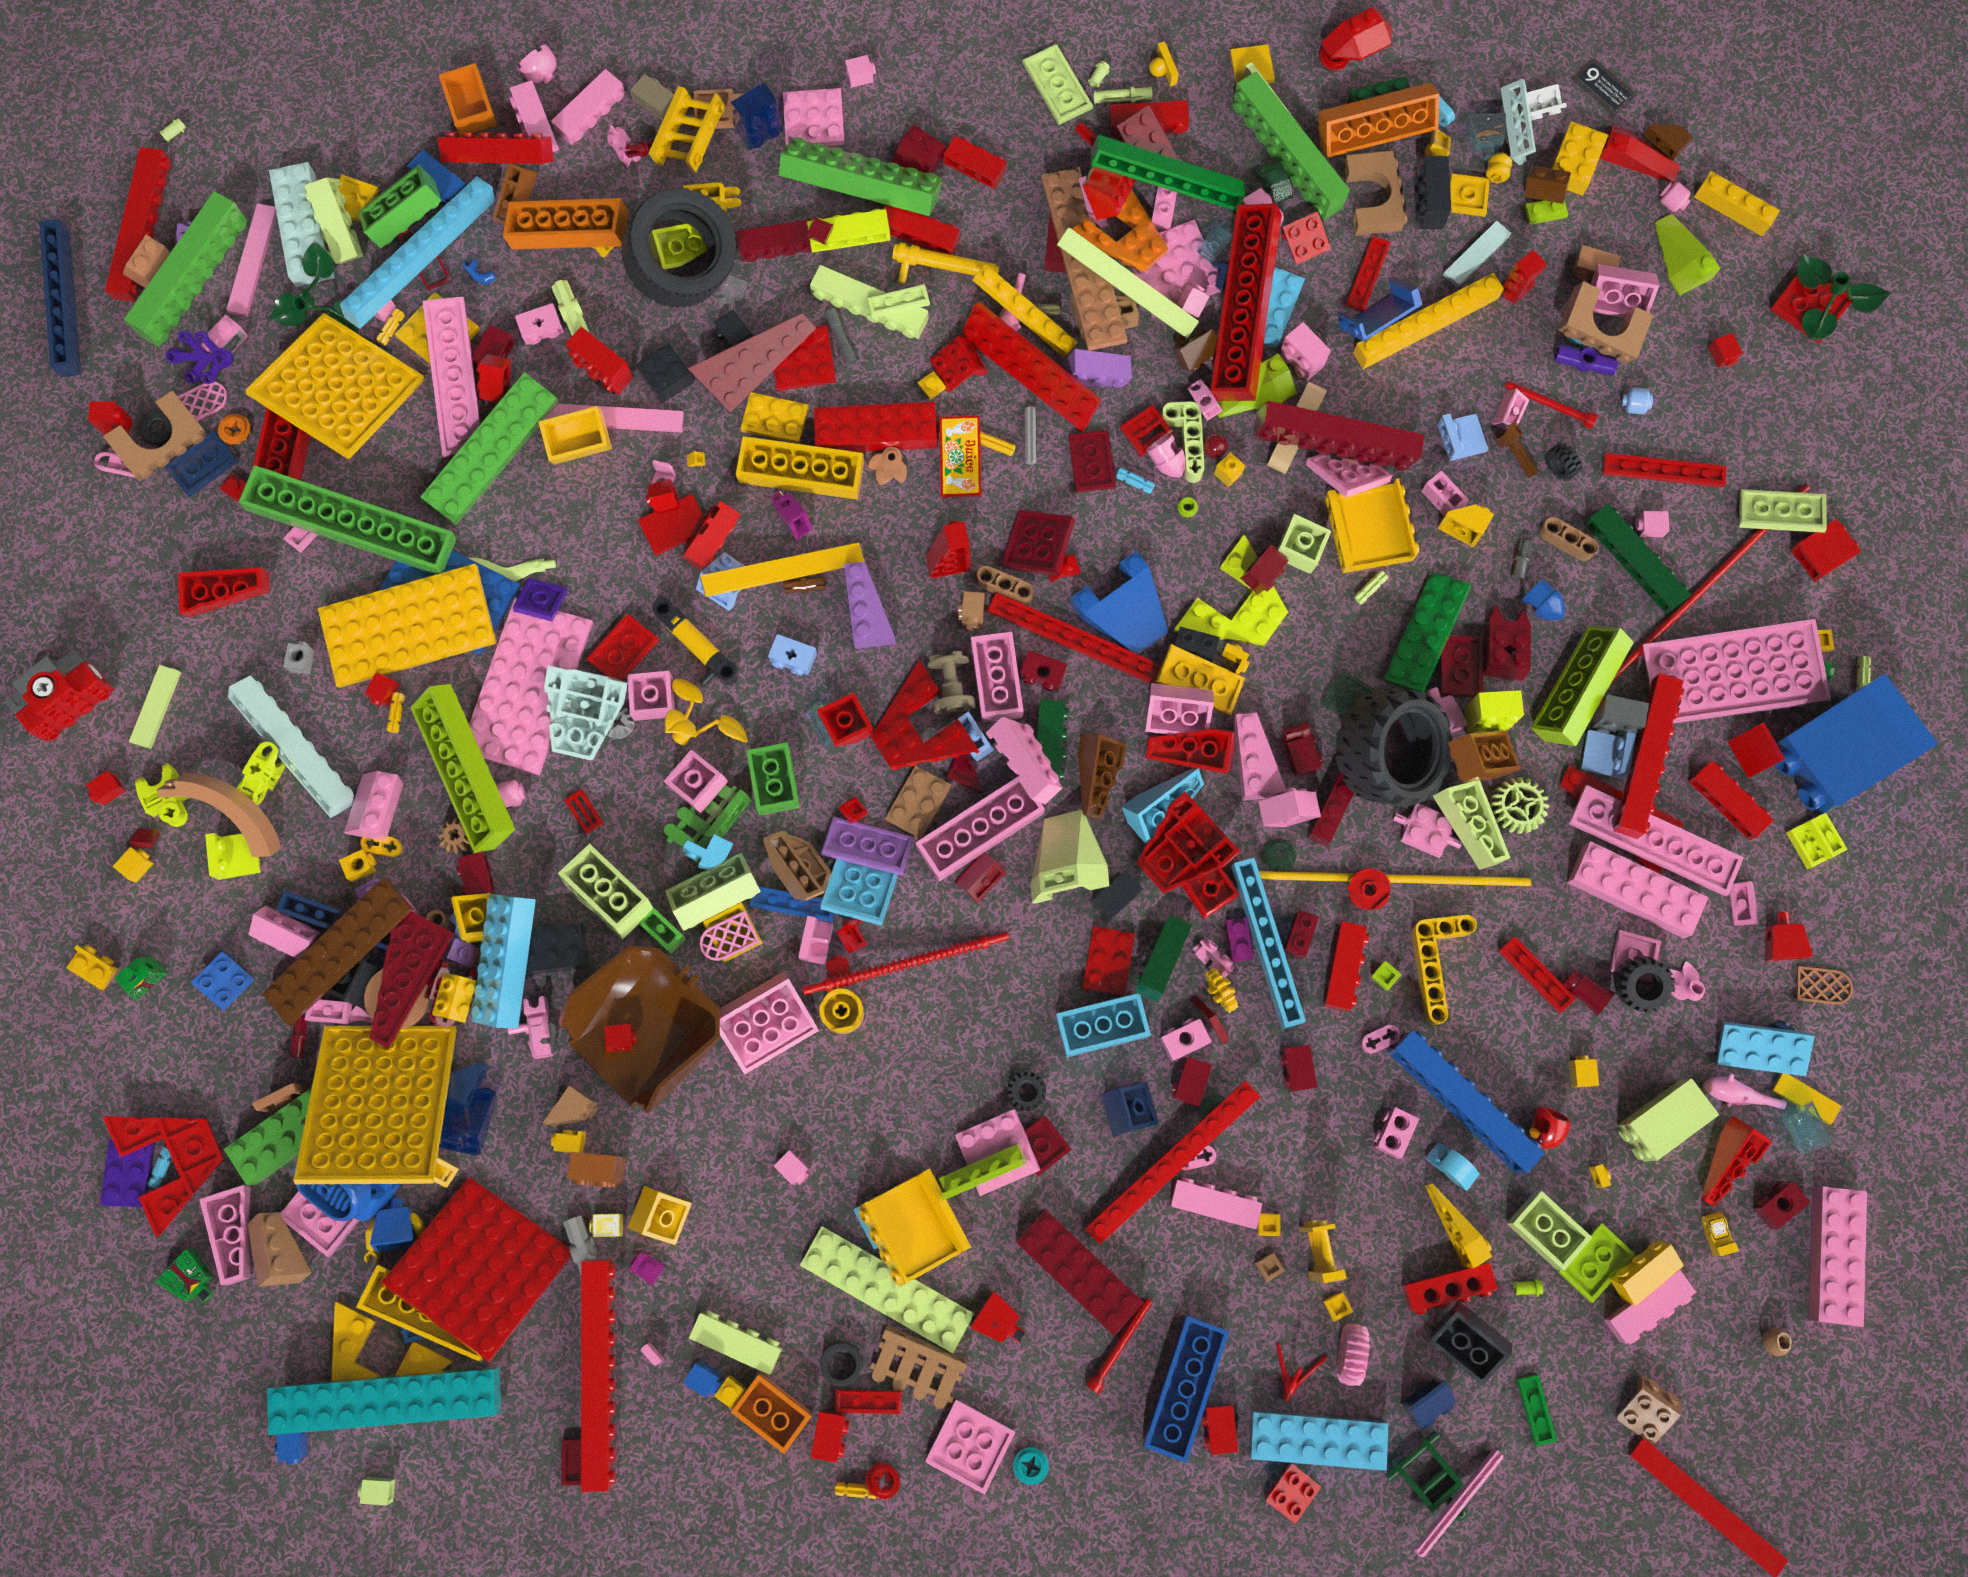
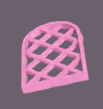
[177,382,228,421]
[700,911,759,961]

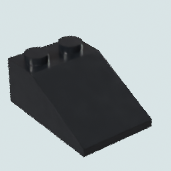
[328,960,381,1008]

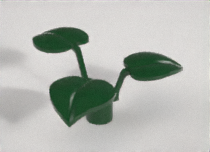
[270,242,359,333]
[1797,254,1890,340]

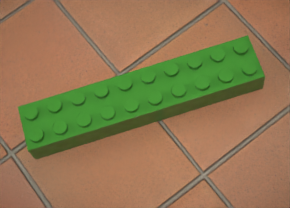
[239,465,456,574]

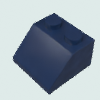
[1101,1082,1159,1137]
[1401,1377,1457,1429]

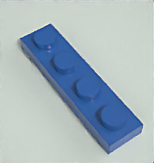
[749,886,835,923]

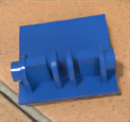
[190,951,255,1011]

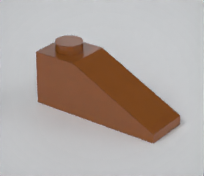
[492,163,538,225]

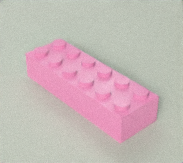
[916,776,1045,882]
[1567,841,1708,938]
[1809,1186,1867,1327]

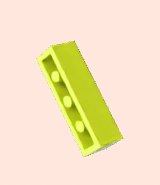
[807,209,890,253]

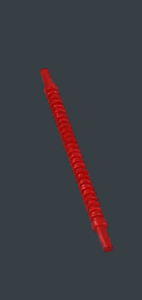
[802,932,1009,995]

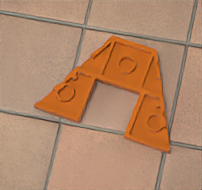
[1072,189,1169,272]

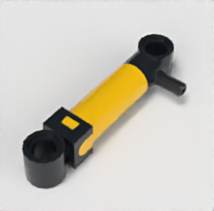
[652,597,739,687]

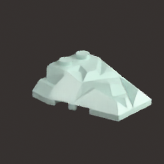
[544,665,628,760]

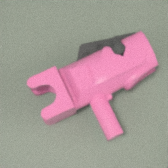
[508,996,556,1059]

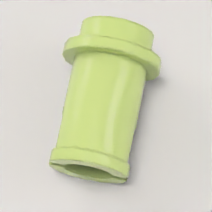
[1088,61,1110,88]
[160,118,186,142]

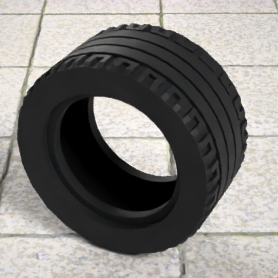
[621,187,737,308]

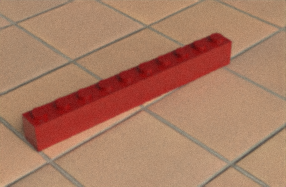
[581,1258,616,1492]

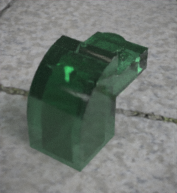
[1254,162,1293,204]

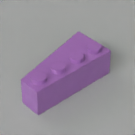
[844,561,896,649]

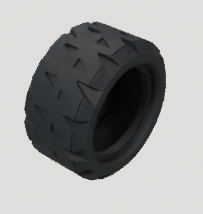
[1336,689,1453,806]

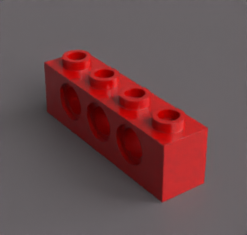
[1401,1262,1498,1315]

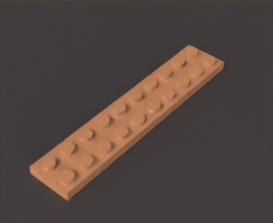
[1041,167,1127,351]

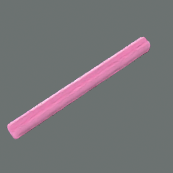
[1413,1449,1503,1558]

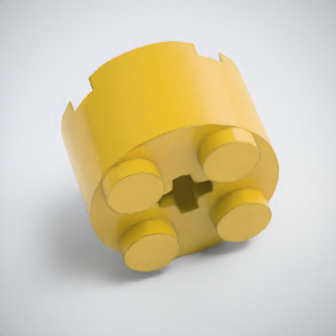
[819,989,864,1034]

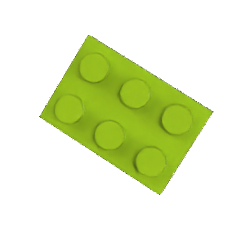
[1557,1223,1635,1303]

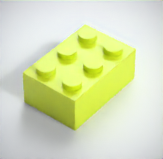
[1464,690,1524,733]

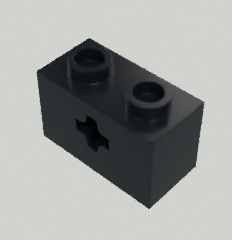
[1175,626,1220,662]

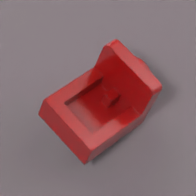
[1048,554,1081,582]
[836,918,867,954]

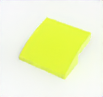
[1786,813,1848,870]

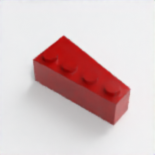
[178,567,270,617]

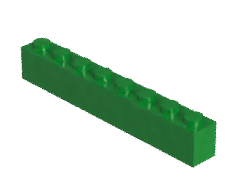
[1091,134,1245,211]

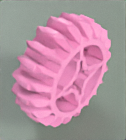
[1337,1323,1370,1386]

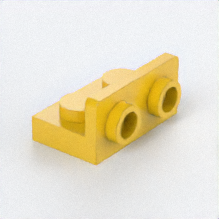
[66,944,119,990]

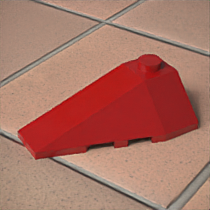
[1599,124,1680,184]
[1146,728,1235,773]

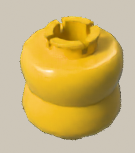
[1486,152,1512,184]

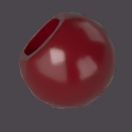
[1203,433,1228,459]

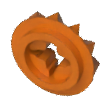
[218,414,251,445]

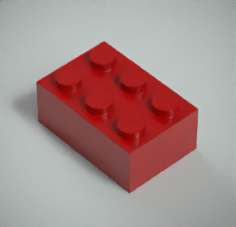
[565,327,633,396]

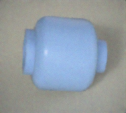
[1621,387,1653,414]

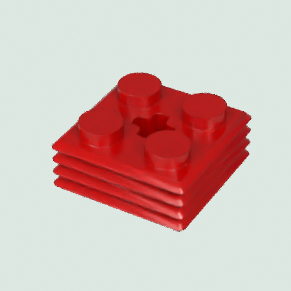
[1181,868,1240,918]

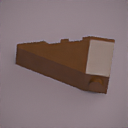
[1078,734,1127,820]

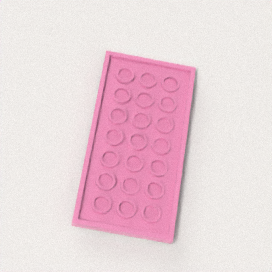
[469,598,593,776]
[1642,619,1831,723]

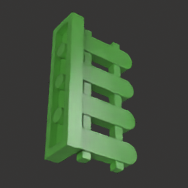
[664,785,751,865]

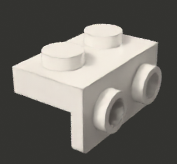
[1521,84,1567,121]

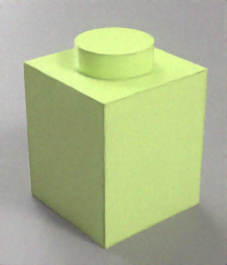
[358,1477,396,1505]

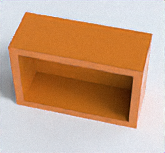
[438,63,498,135]

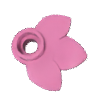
[1669,962,1705,1001]

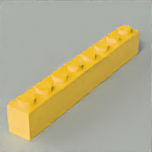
[1353,272,1504,369]

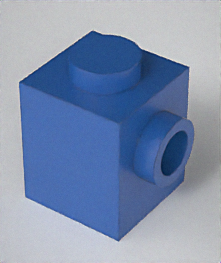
[274,1432,308,1465]

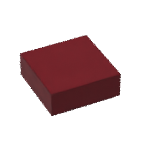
[807,217,834,245]
[130,828,160,849]

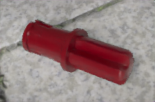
[625,141,654,158]
[289,1015,308,1059]

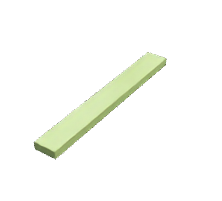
[1057,227,1199,338]

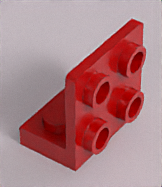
[930,336,989,392]

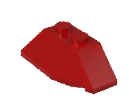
[1321,7,1392,61]

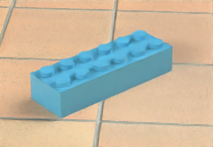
[472,894,536,1028]
[1248,1410,1388,1471]

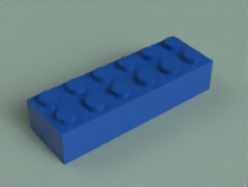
[1142,1315,1230,1463]

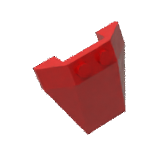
[1136,792,1241,893]

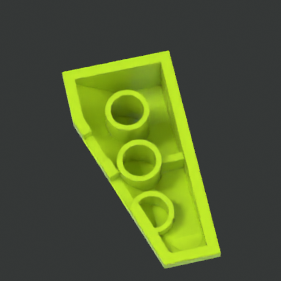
[1654,214,1721,296]
[1217,354,1297,418]

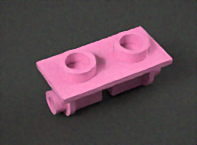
[607,125,641,168]
[1193,938,1235,978]

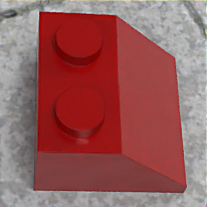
[816,692,873,747]

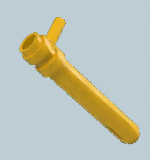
[892,242,999,284]

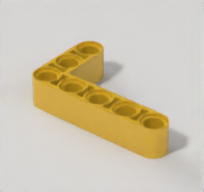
[1411,915,1477,1025]

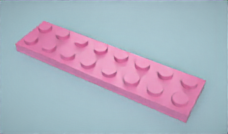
[423,297,481,458]
[1568,785,1744,896]

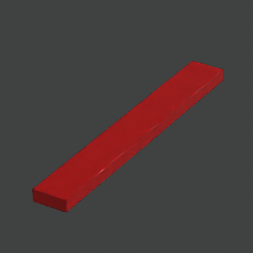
[1628,1437,1789,1577]

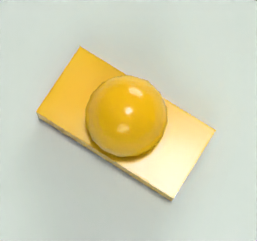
[1149,42,1179,86]
[1425,129,1451,156]

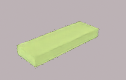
[867,284,930,319]

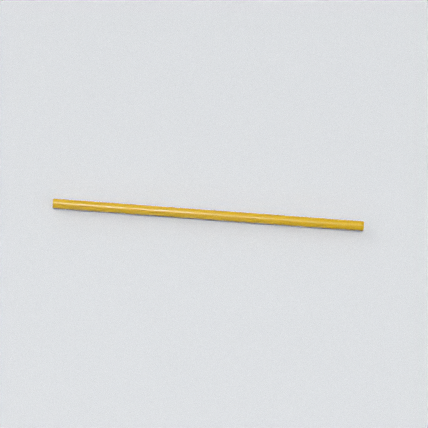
[1259,871,1531,886]

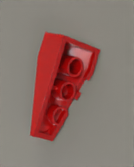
[1701,1116,1773,1206]

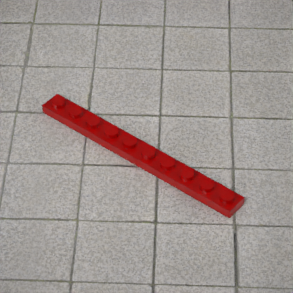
[988,592,1162,684]
[1085,1080,1260,1245]

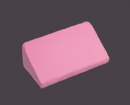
[1491,389,1529,430]
[1730,881,1759,926]

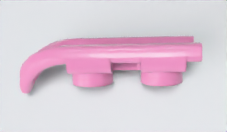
[94,452,136,478]

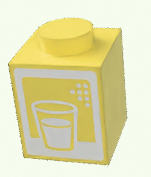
[589,1214,623,1237]

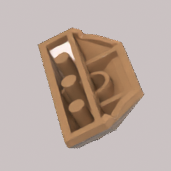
[763,831,831,901]

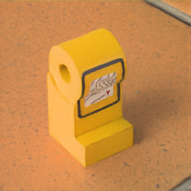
[1702,1212,1739,1256]

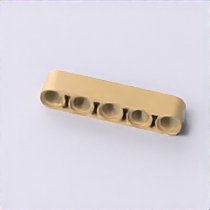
[1267,382,1327,474]

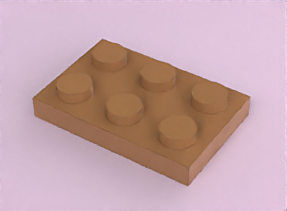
[885,766,952,839]

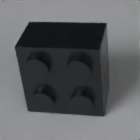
[635,343,694,404]
[1091,870,1143,922]

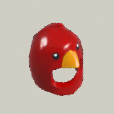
[1529,1106,1571,1149]

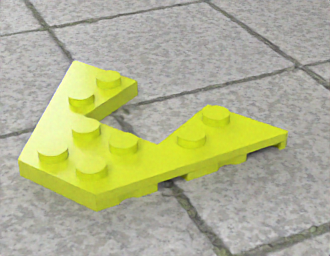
[1173,535,1288,646]

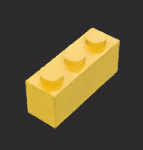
[1610,1240,1684,1306]

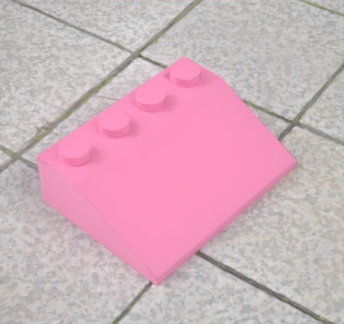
[720,971,819,1074]

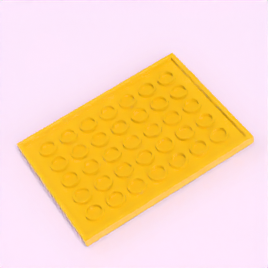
[293,1026,457,1184]

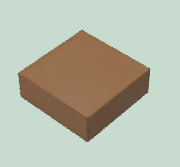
[1255,1251,1285,1282]

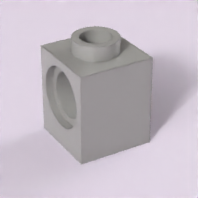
[283,641,315,674]

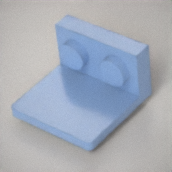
[1437,414,1488,461]
[696,553,744,611]
[1581,730,1636,779]

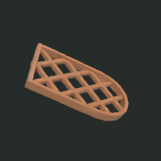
[1796,966,1853,1005]

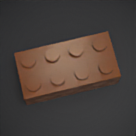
[1448,731,1521,782]

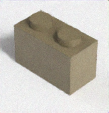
[630,73,675,121]

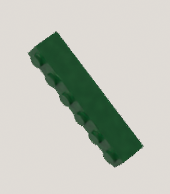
[1585,503,1691,615]

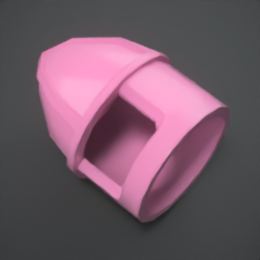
[1146,434,1185,478]

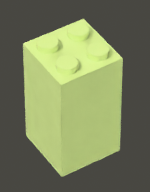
[1617,1078,1719,1162]

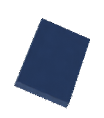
[165,430,239,498]

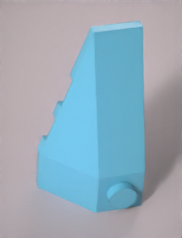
[1122,768,1204,845]

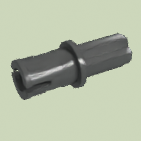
[1511,540,1532,581]

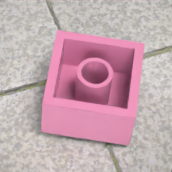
[1280,322,1331,381]
[628,671,675,721]
[664,750,728,813]
[1258,788,1321,827]

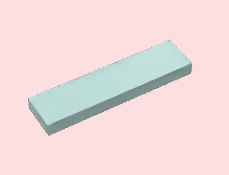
[1443,221,1511,288]

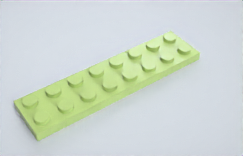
[800,1226,974,1353]

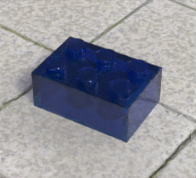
[731,82,783,151]

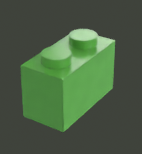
[639,906,686,954]

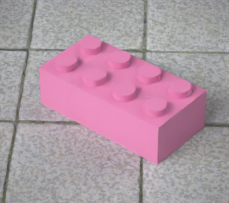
[971,632,1023,723]

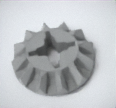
[607,707,635,739]

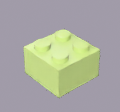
[1277,514,1331,574]

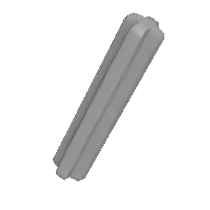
[1025,407,1036,465]

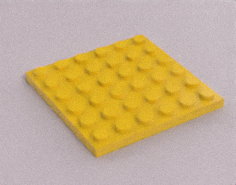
[246,313,424,459]

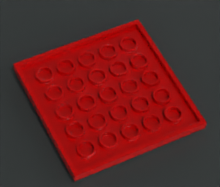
[381,1177,572,1363]

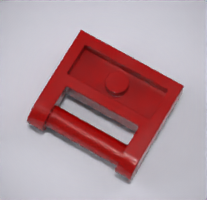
[1120,405,1174,457]

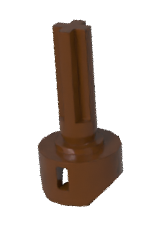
[1492,421,1539,478]

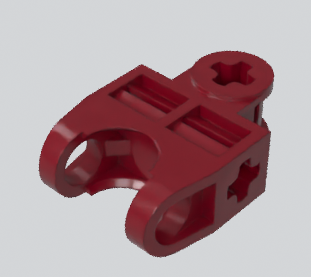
[424,960,477,1027]

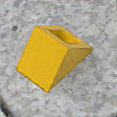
[687,451,705,467]

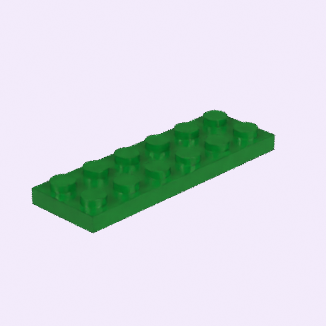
[1384,572,1471,693]

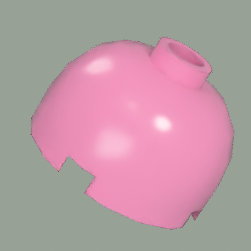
[517,45,557,84]

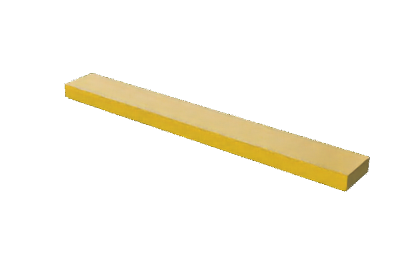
[700,543,864,597]

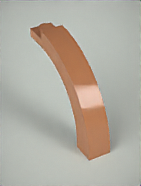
[157,773,281,857]

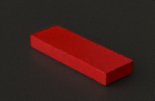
[835,1389,902,1414]

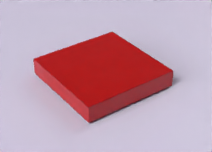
[1728,723,1785,778]

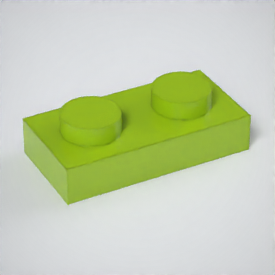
[1524,200,1569,225]

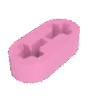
[1361,1025,1401,1054]
[1182,1146,1216,1170]

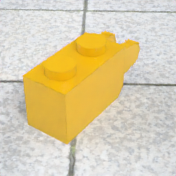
[683,182,741,212]

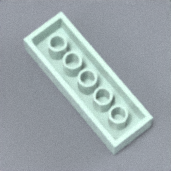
[269,162,335,287]

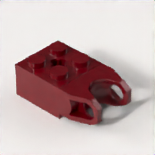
[1483,605,1531,681]

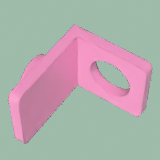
[651,460,676,484]

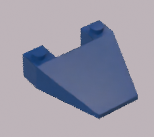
[1070,551,1168,654]

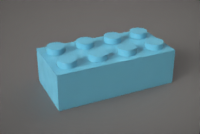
[1055,994,1151,1058]

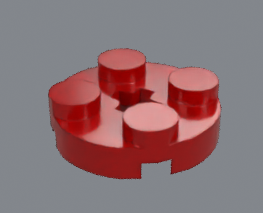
[1347,867,1391,910]

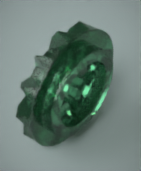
[1263,838,1297,872]

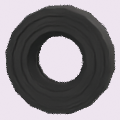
[139,410,172,446]

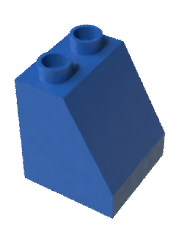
[1775,674,1938,815]

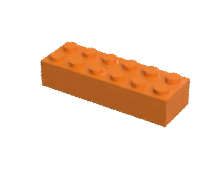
[1318,83,1439,158]
[503,198,629,249]

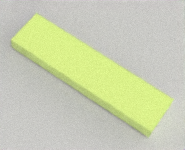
[129,665,181,749]

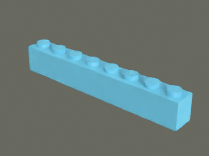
[1231,858,1306,1030]

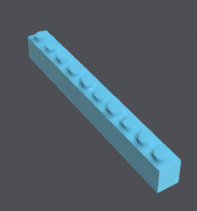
[340,176,495,329]

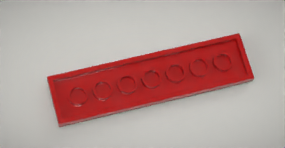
[961,302,1102,432]

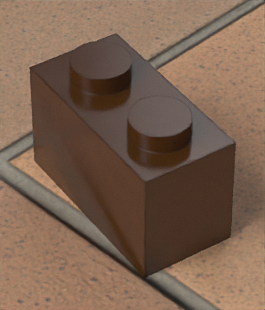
[1524,166,1571,204]
[1172,328,1218,371]

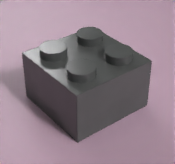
[1591,695,1649,737]

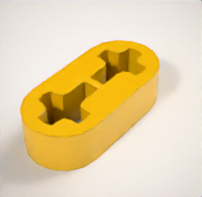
[361,836,402,857]

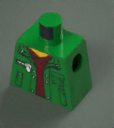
[114,957,168,1001]
[156,1249,214,1303]

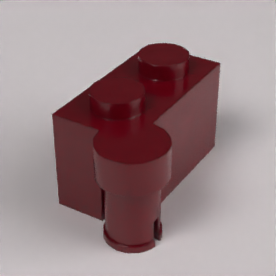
[1282,720,1323,778]

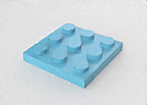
[821,859,898,926]

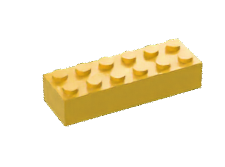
[736,436,864,500]
[356,1265,483,1361]

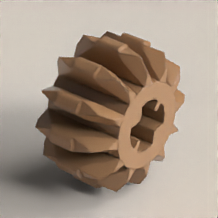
[438,818,471,854]

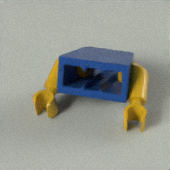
[364,1198,426,1263]

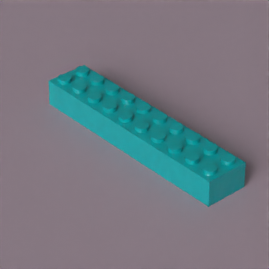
[267,1366,501,1435]

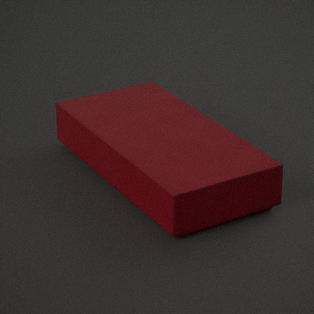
[561,1438,581,1486]

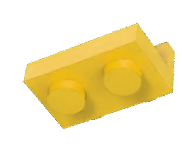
[432,973,477,1023]

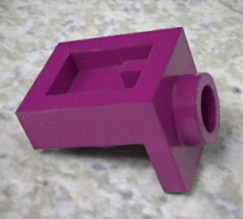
[629,1251,666,1285]

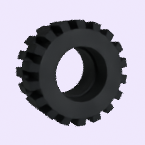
[1614,956,1676,1013]

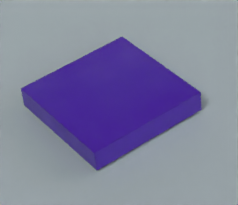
[513,578,567,622]

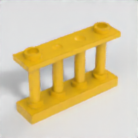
[648,86,725,173]
[1299,1220,1346,1283]

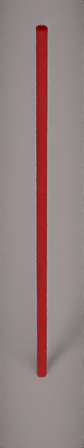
[1610,484,1810,685]

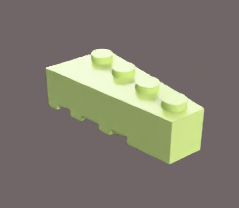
[304,178,363,264]

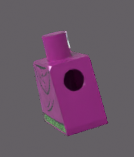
[771,491,813,541]

